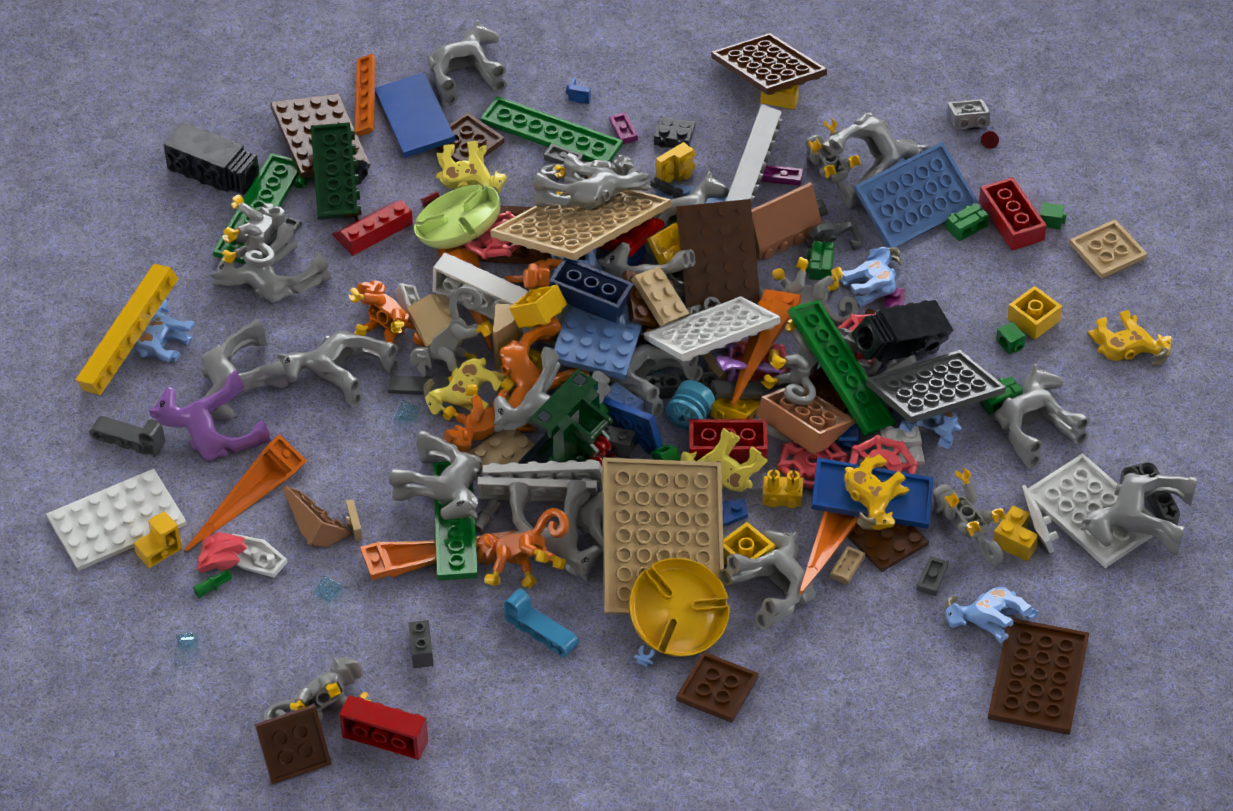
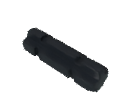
[650,177,683,198]

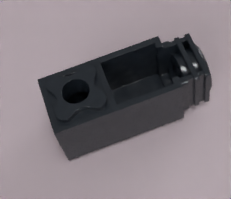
[163,122,259,195]
[851,300,954,362]

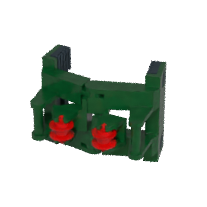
[518,369,613,466]

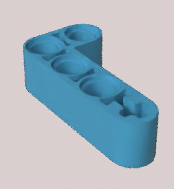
[504,589,579,658]

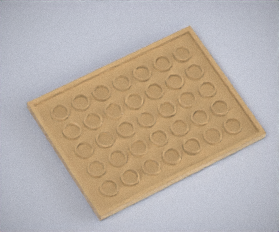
[490,178,672,260]
[602,458,724,615]

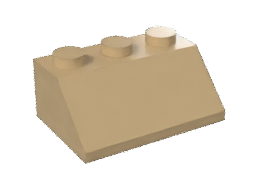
[406,294,463,348]
[493,304,523,369]

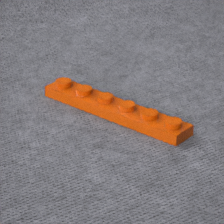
[355,54,375,137]

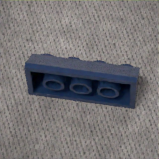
[548,257,634,323]

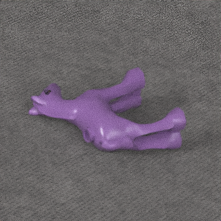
[149,370,271,461]

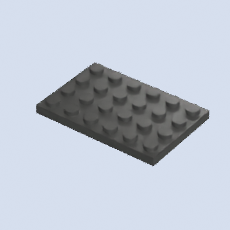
[866,350,1006,423]

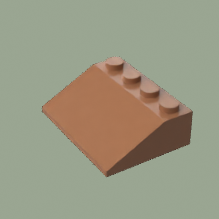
[751,182,821,261]
[756,385,855,454]

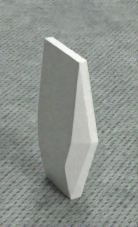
[1022,485,1059,554]
[232,534,287,578]

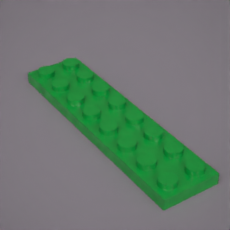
[480,96,623,163]
[213,153,298,264]
[787,300,896,436]
[433,461,478,581]

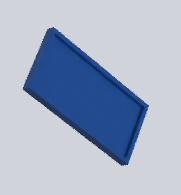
[375,72,455,158]
[811,458,933,529]

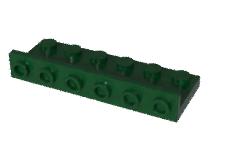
[310,122,362,221]

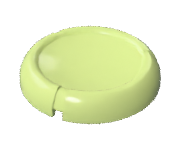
[414,185,501,249]

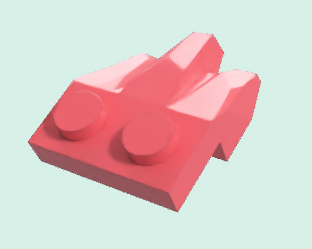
[196,532,247,573]

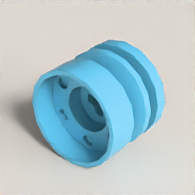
[665,380,715,431]

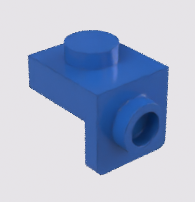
[566,78,591,104]
[838,424,860,450]

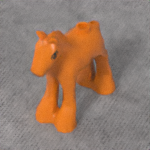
[499,316,590,424]

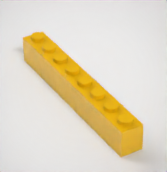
[75,263,178,396]

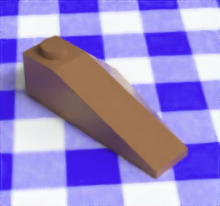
[283,486,352,548]

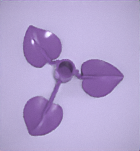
[716,342,785,381]

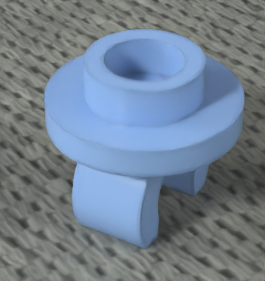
[634,645,655,667]

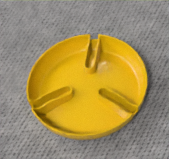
[629,558,730,657]

